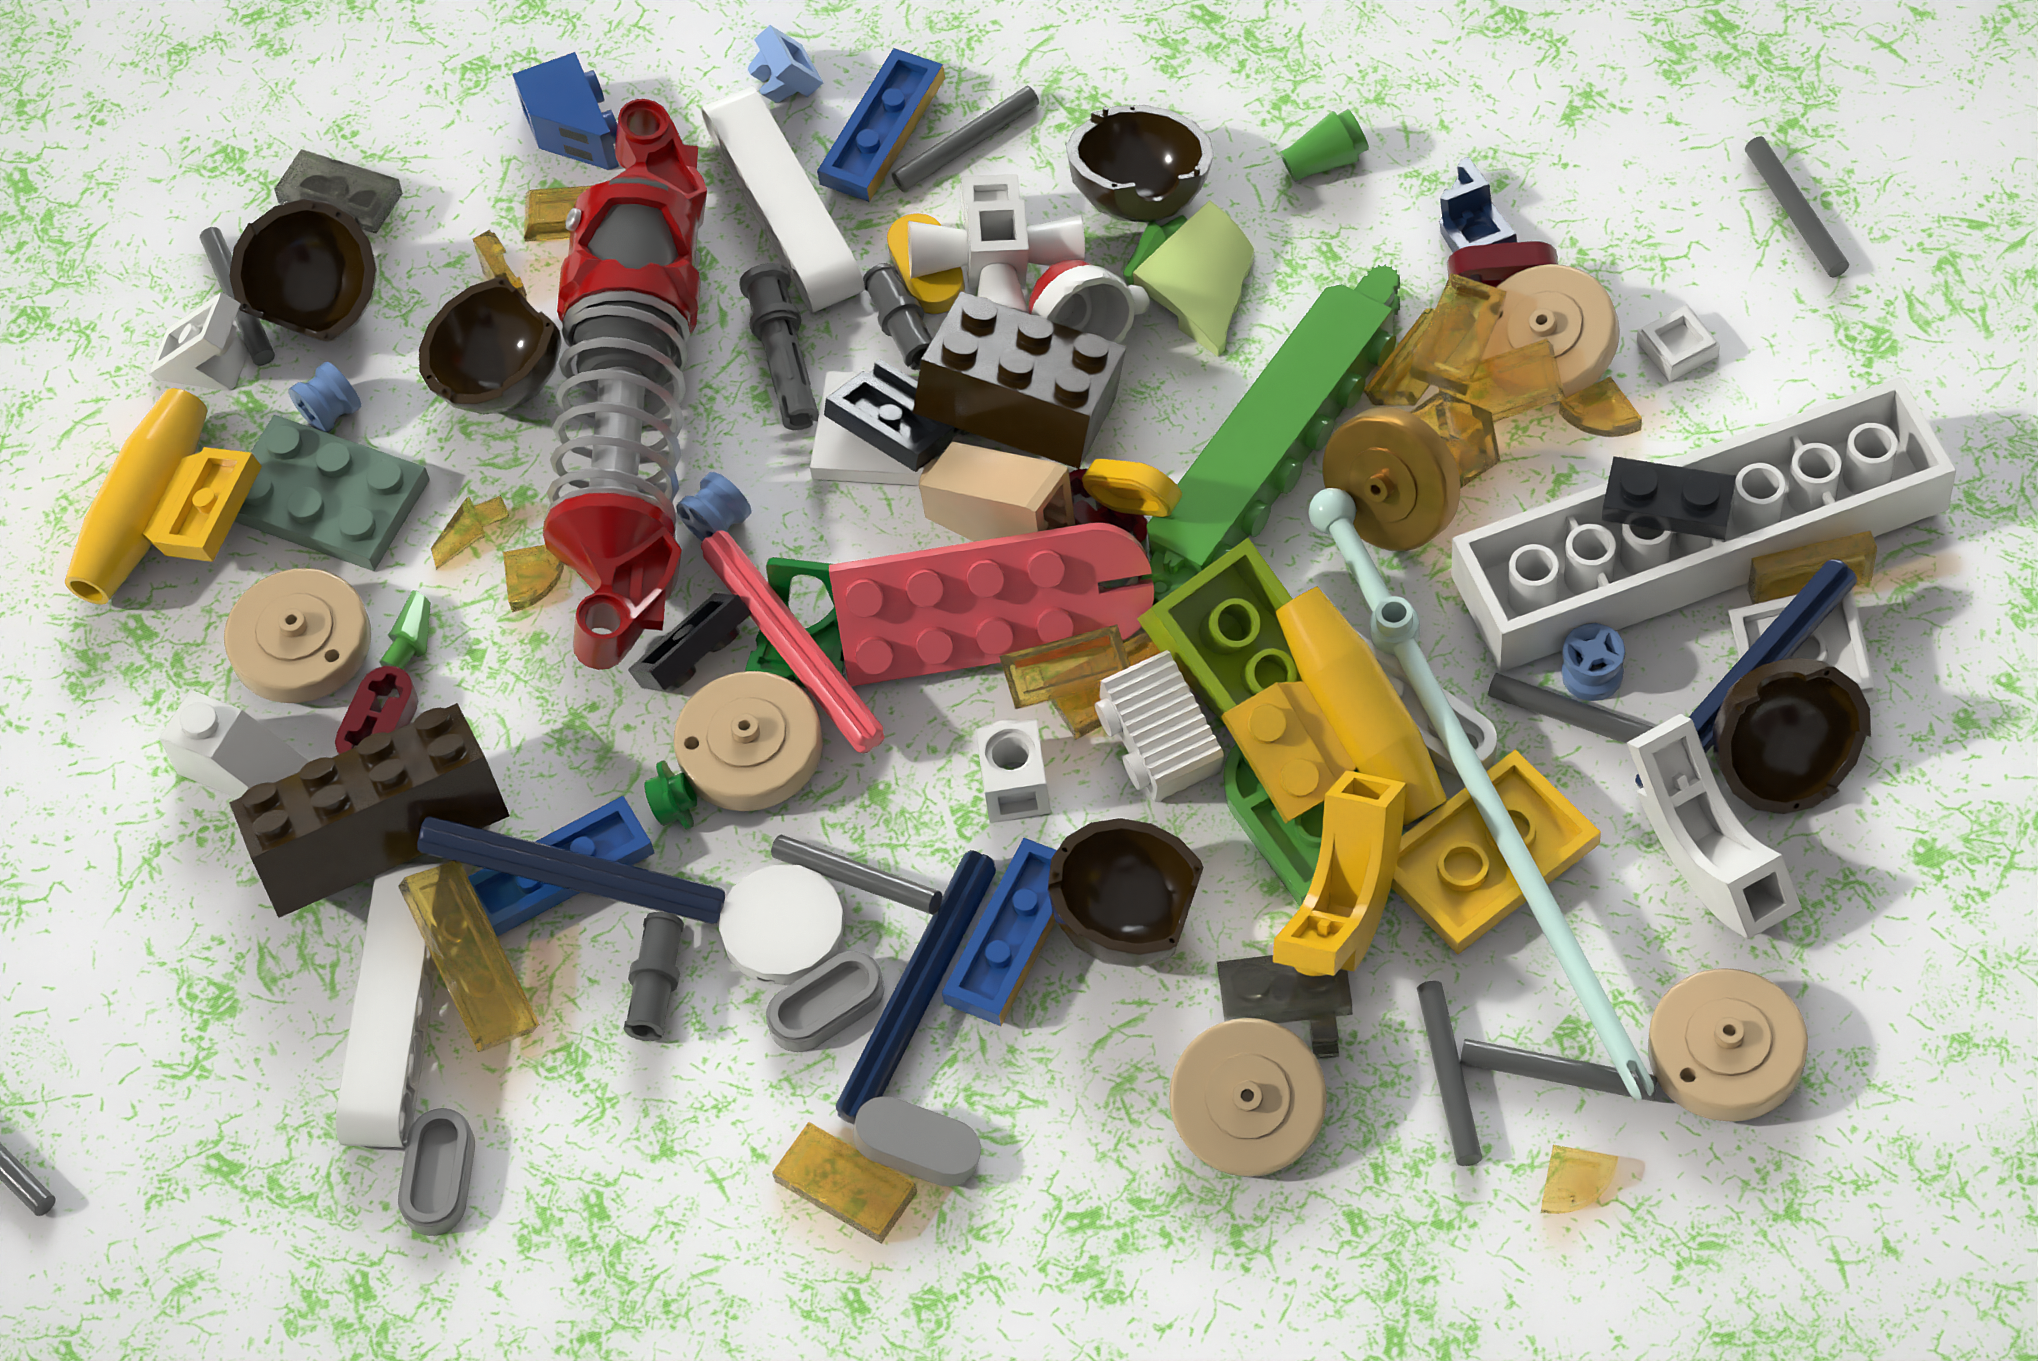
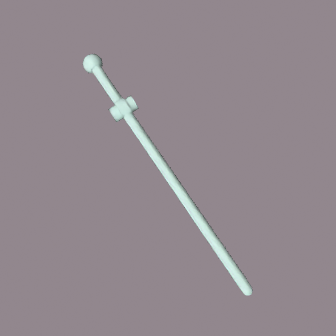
[1308,488,1654,1100]

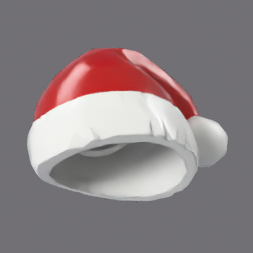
[1028,260,1150,344]

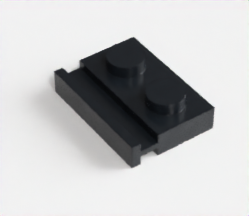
[824,359,968,472]

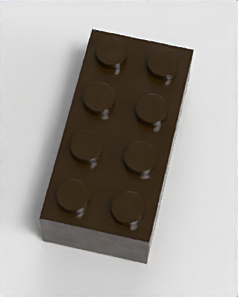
[229,703,510,918]

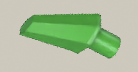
[1123,214,1188,286]
[379,590,431,670]

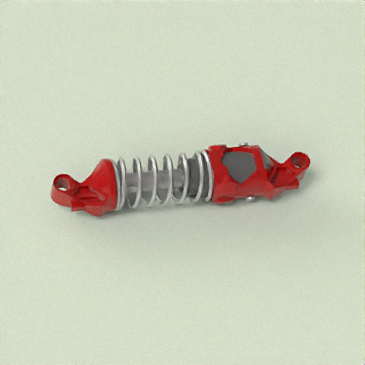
[543,99,707,670]

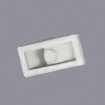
[149,292,249,390]

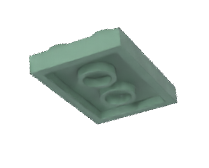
[234,415,430,571]

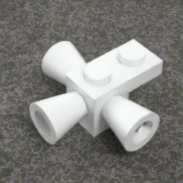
[908,174,1085,314]

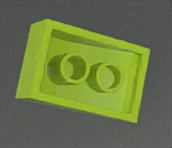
[1137,538,1302,725]

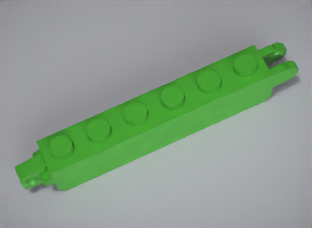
[1141,264,1400,606]

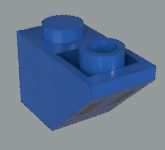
[512,52,619,170]

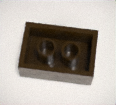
[912,291,1127,469]

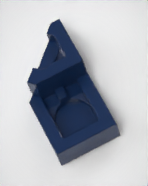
[1439,157,1517,253]

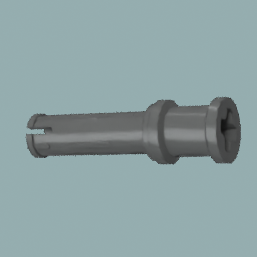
[739,263,819,430]

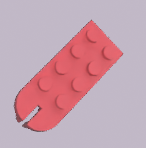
[829,523,1154,687]

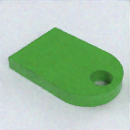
[1223,743,1405,907]

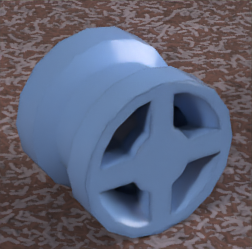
[288,362,361,433]
[676,472,752,541]
[1561,623,1625,701]

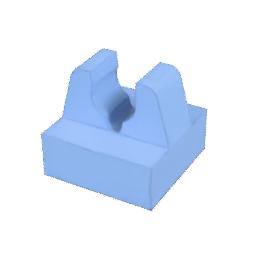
[748,25,823,103]

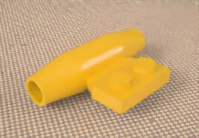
[65,388,262,605]
[1221,586,1448,826]

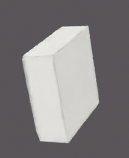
[1637,304,1720,382]

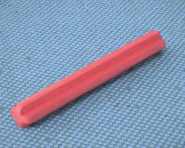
[701,530,885,754]

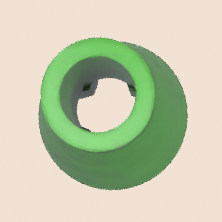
[1280,109,1369,182]

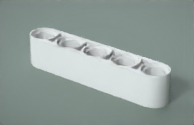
[701,85,865,313]
[336,862,448,1147]

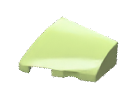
[1133,200,1255,357]

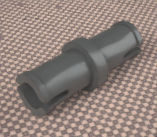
[863,263,933,370]
[623,912,684,1041]

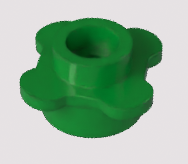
[644,760,697,830]

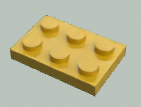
[1391,749,1601,955]

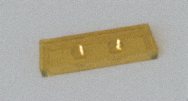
[398,861,540,1053]

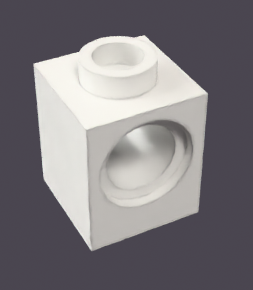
[975,719,1051,823]

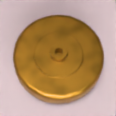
[1322,407,1460,551]

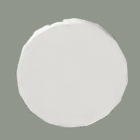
[719,864,846,984]

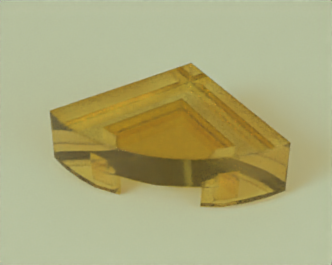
[472,229,527,300]
[1559,376,1642,437]
[503,545,565,612]
[1541,1144,1619,1214]

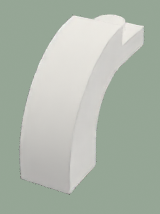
[1627,714,1802,939]

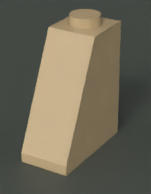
[919,442,1075,542]

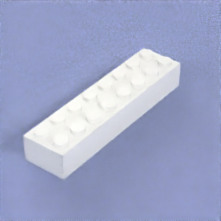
[1452,377,1956,673]

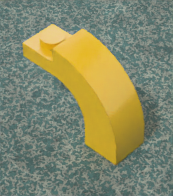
[1273,770,1407,976]

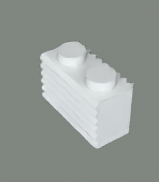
[1095,650,1224,802]

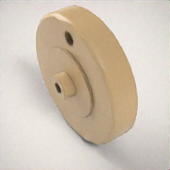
[1475,264,1620,402]
[224,568,371,703]
[673,671,823,811]
[1648,968,1808,1122]
[1169,1018,1327,1177]

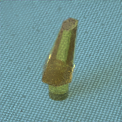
[431,495,509,570]

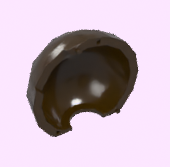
[1065,105,1214,222]
[229,198,377,342]
[419,277,562,415]
[1713,658,1871,814]
[1047,818,1204,968]

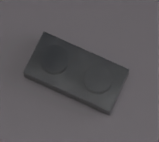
[1602,456,1736,540]
[628,593,752,691]

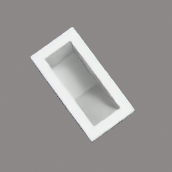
[159,689,309,798]

